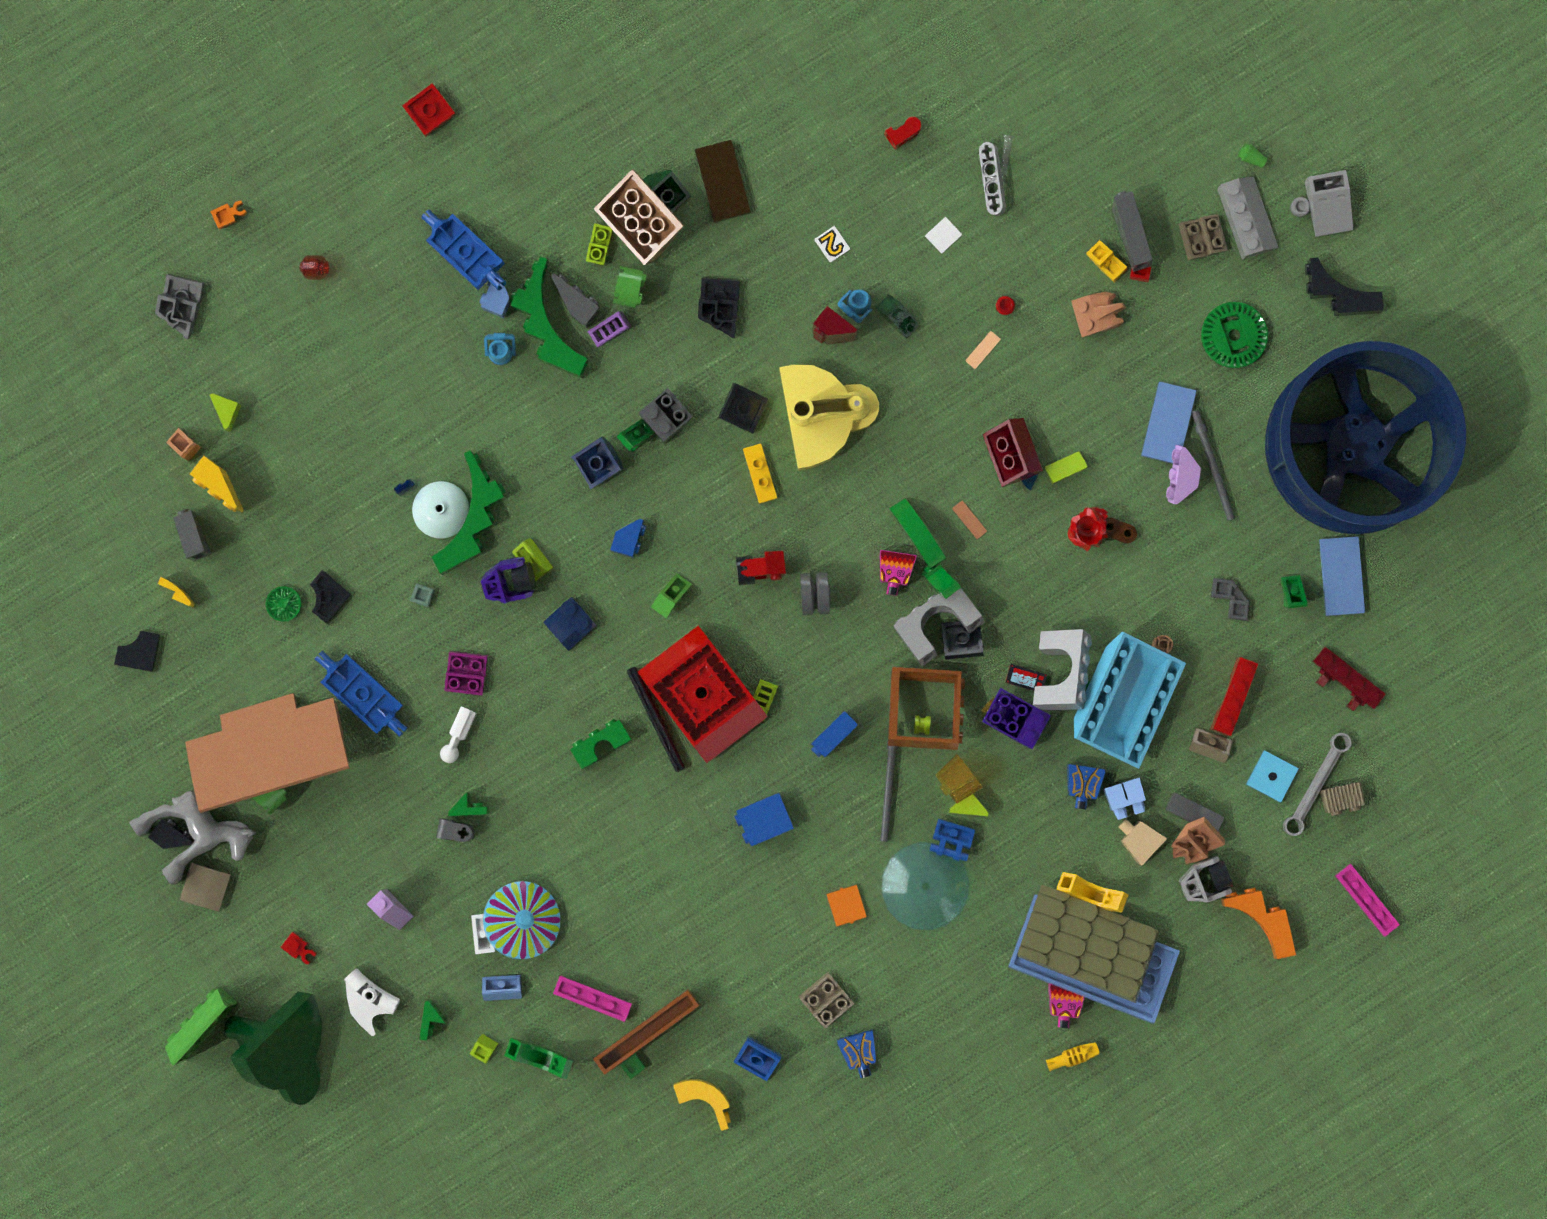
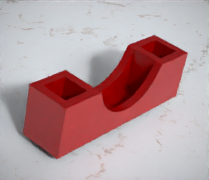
[1210,657,1258,736]

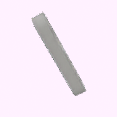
[979,142,1006,216]

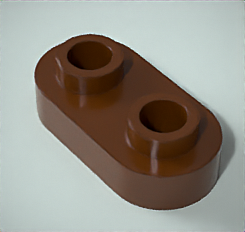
[1106,517,1137,544]

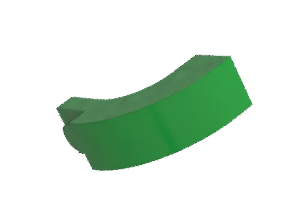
[504,1038,573,1079]

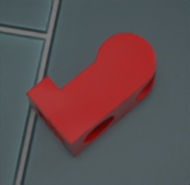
[884,117,921,150]

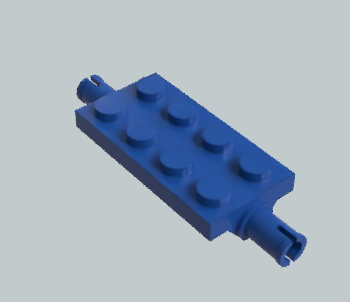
[422,210,506,290]
[315,651,408,737]

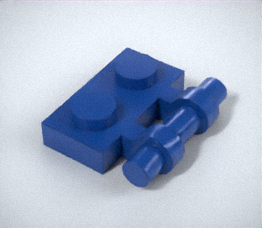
[929,819,975,861]

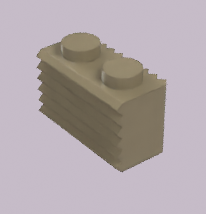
[1320,782,1366,816]

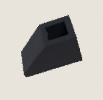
[148,818,194,849]

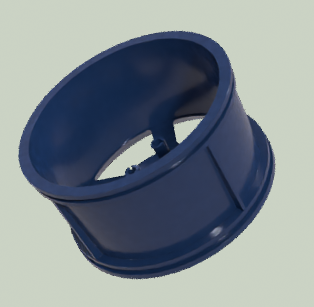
[1265,341,1466,534]

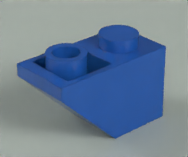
[610,519,646,558]

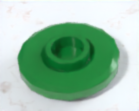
[265,586,302,622]

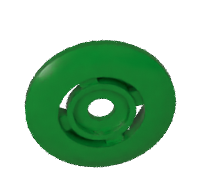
[1201,302,1268,368]

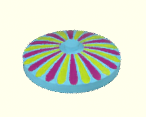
[483,881,560,959]

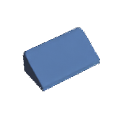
[482,975,522,1001]

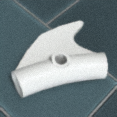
[344,968,400,1036]

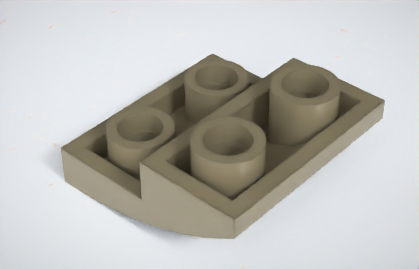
[1178,214,1228,261]
[179,863,230,912]
[798,972,854,1028]

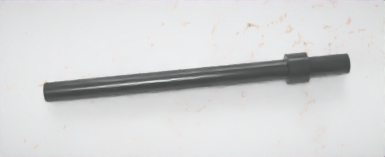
[1192,410,1235,521]
[880,726,898,842]

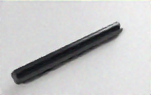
[627,667,685,772]

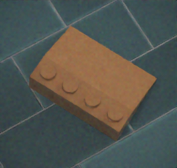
[594,169,684,265]

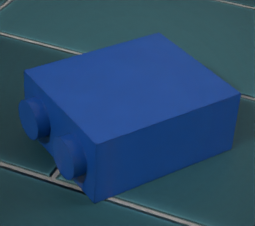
[811,711,858,758]
[734,793,794,846]

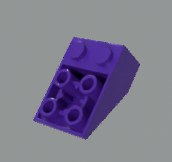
[982,688,1051,750]

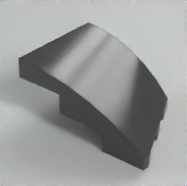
[155,274,205,339]

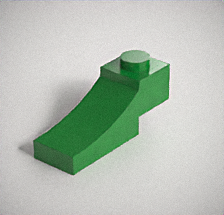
[921,564,961,599]

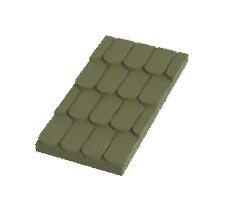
[1017,885,1159,1003]

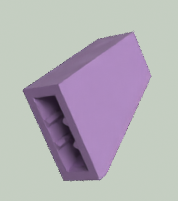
[367,889,414,930]

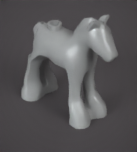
[129,791,256,885]

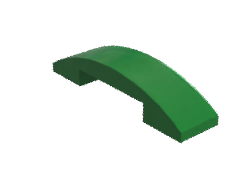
[889,498,946,569]

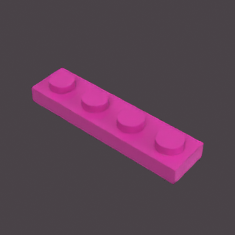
[1335,864,1400,937]
[553,975,632,1022]

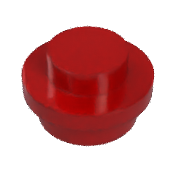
[996,296,1015,315]

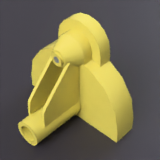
[779,365,879,471]

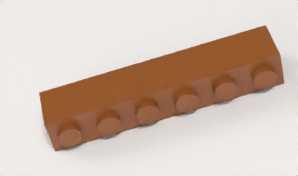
[593,989,700,1075]

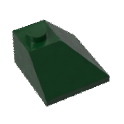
[643,170,691,212]

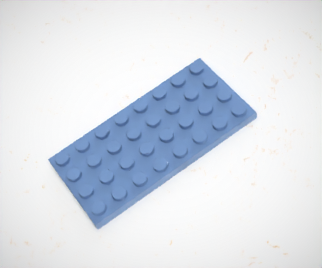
[1008,894,1180,1024]

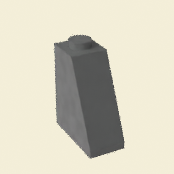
[173,509,212,561]

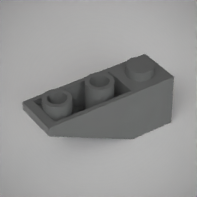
[551,273,600,328]

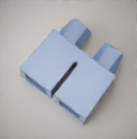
[1103,778,1146,820]

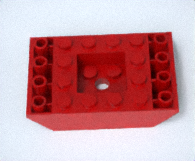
[638,625,768,763]

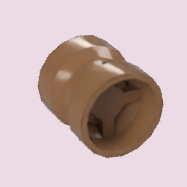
[1152,635,1173,653]

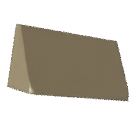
[1189,728,1232,763]

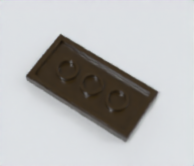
[695,140,751,223]

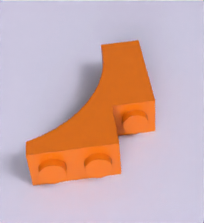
[1221,887,1296,959]

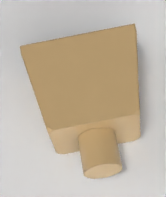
[1118,819,1167,866]

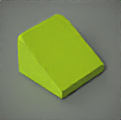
[470,1034,498,1064]

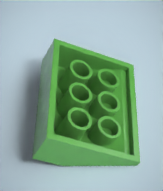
[165,988,238,1066]

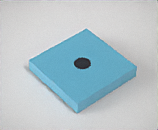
[1246,750,1299,803]

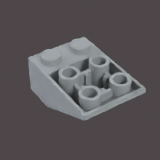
[1305,170,1353,237]

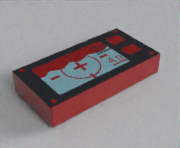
[1005,664,1047,691]

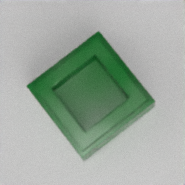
[620,1052,646,1079]

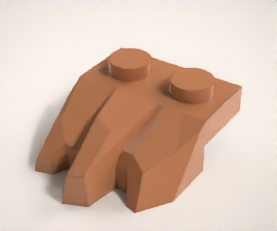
[1071,292,1126,338]
[1171,817,1225,864]

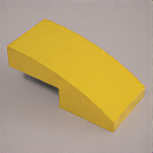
[1086,240,1128,283]
[158,577,195,607]

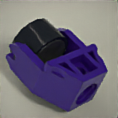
[481,557,536,604]

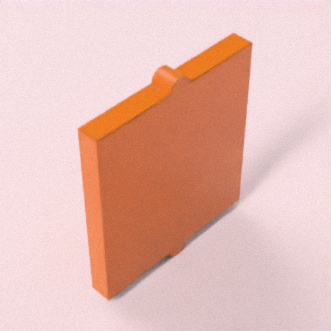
[826,885,867,926]

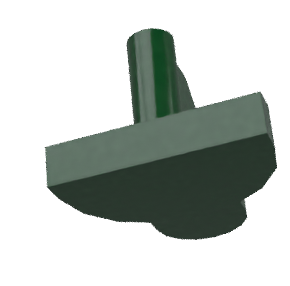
[224,991,322,1105]

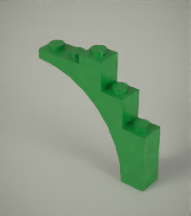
[509,256,588,378]
[432,450,506,575]

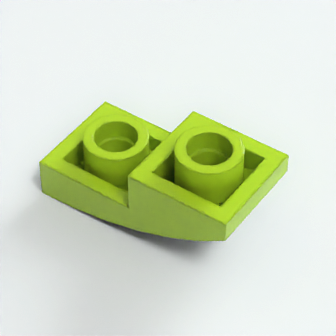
[586,223,613,265]

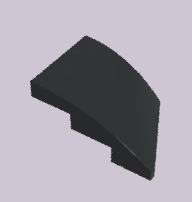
[698,277,740,338]

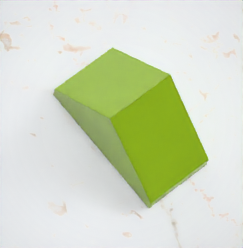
[209,393,241,432]
[948,791,988,816]

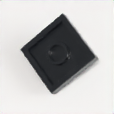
[718,383,768,434]
[941,621,984,660]

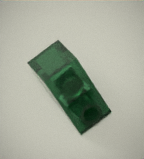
[876,294,919,339]

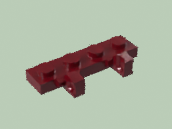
[1312,647,1386,711]

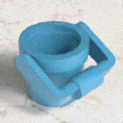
[838,290,872,323]
[484,333,516,365]

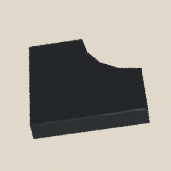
[310,570,352,624]
[114,631,160,672]

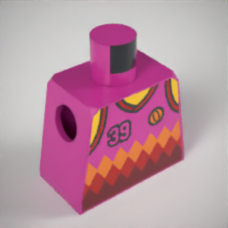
[879,550,916,596]
[1048,983,1084,1028]

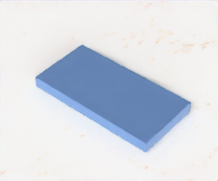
[1141,382,1196,464]
[1319,537,1365,616]

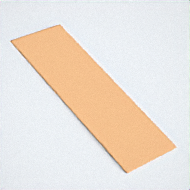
[965,331,1001,369]

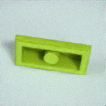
[1044,451,1088,484]
[512,538,553,581]

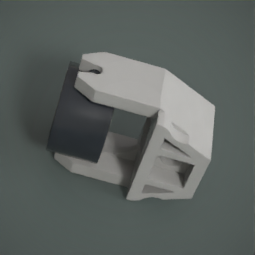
[1178,856,1233,903]

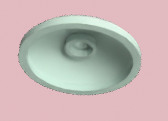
[412,481,470,539]

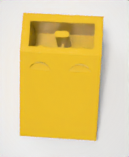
[190,456,244,512]

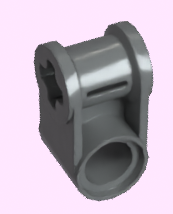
[436,818,475,842]

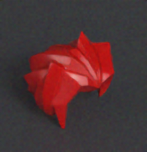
[1068,506,1108,552]

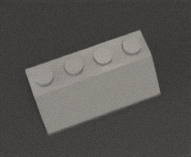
[1217,176,1279,260]

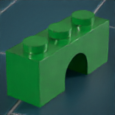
[570,719,632,770]

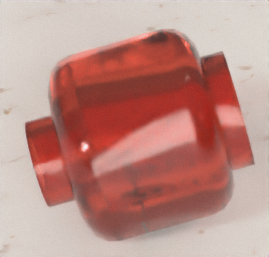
[299,255,329,280]

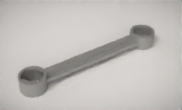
[1283,733,1351,836]

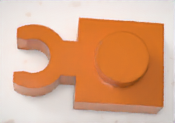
[210,201,247,230]

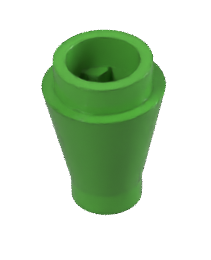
[1238,143,1268,168]

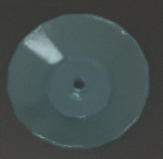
[881,842,969,930]

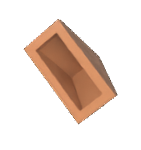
[166,428,201,461]

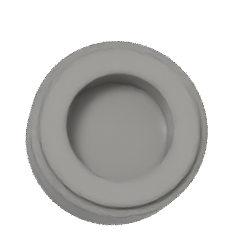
[1290,197,1310,217]

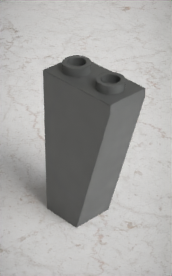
[1112,191,1153,272]

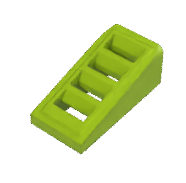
[753,679,778,722]

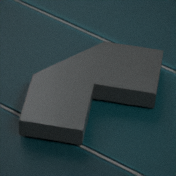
[1211,578,1250,621]

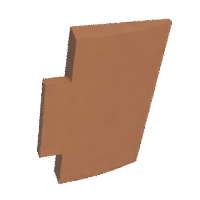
[185,693,350,813]

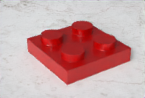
[402,83,456,137]

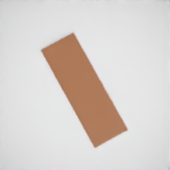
[952,500,987,539]

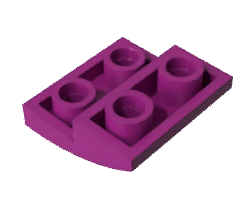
[444,651,488,696]

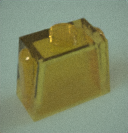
[935,754,983,803]

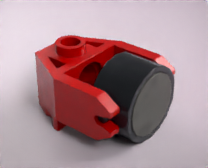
[736,551,786,585]

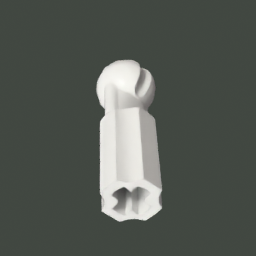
[440,706,477,763]

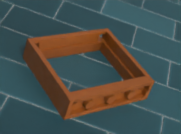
[888,667,965,750]

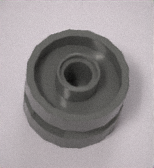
[800,572,831,615]

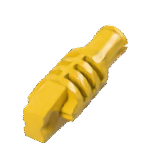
[1046,1042,1100,1071]

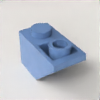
[480,272,510,318]

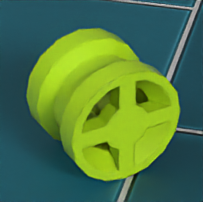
[914,715,931,735]

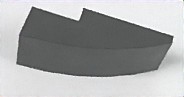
[1165,793,1224,831]

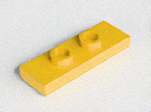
[743,443,777,504]

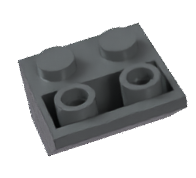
[639,388,693,444]

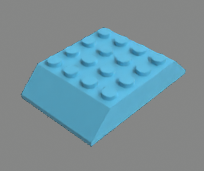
[1074,632,1186,769]

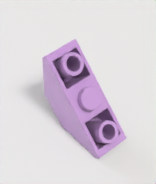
[1166,445,1201,504]

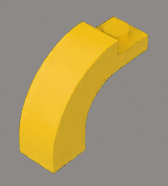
[1056,872,1128,913]
[673,1079,731,1131]

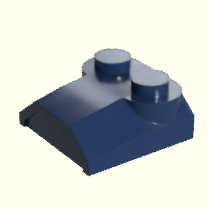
[571,437,623,490]
[543,597,597,651]

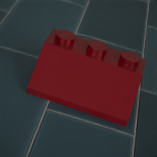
[812,306,858,345]
[982,418,1043,487]

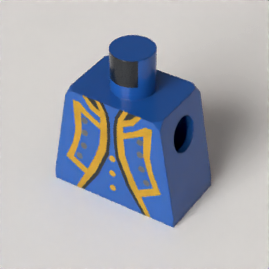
[1067,764,1105,810]
[837,1030,876,1078]

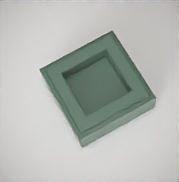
[410,583,435,608]

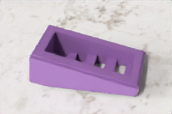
[588,311,632,348]

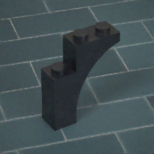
[1305,257,1384,316]

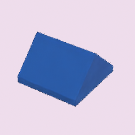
[734,1036,782,1081]

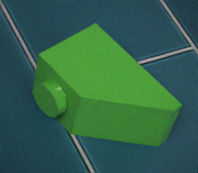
[651,573,692,618]

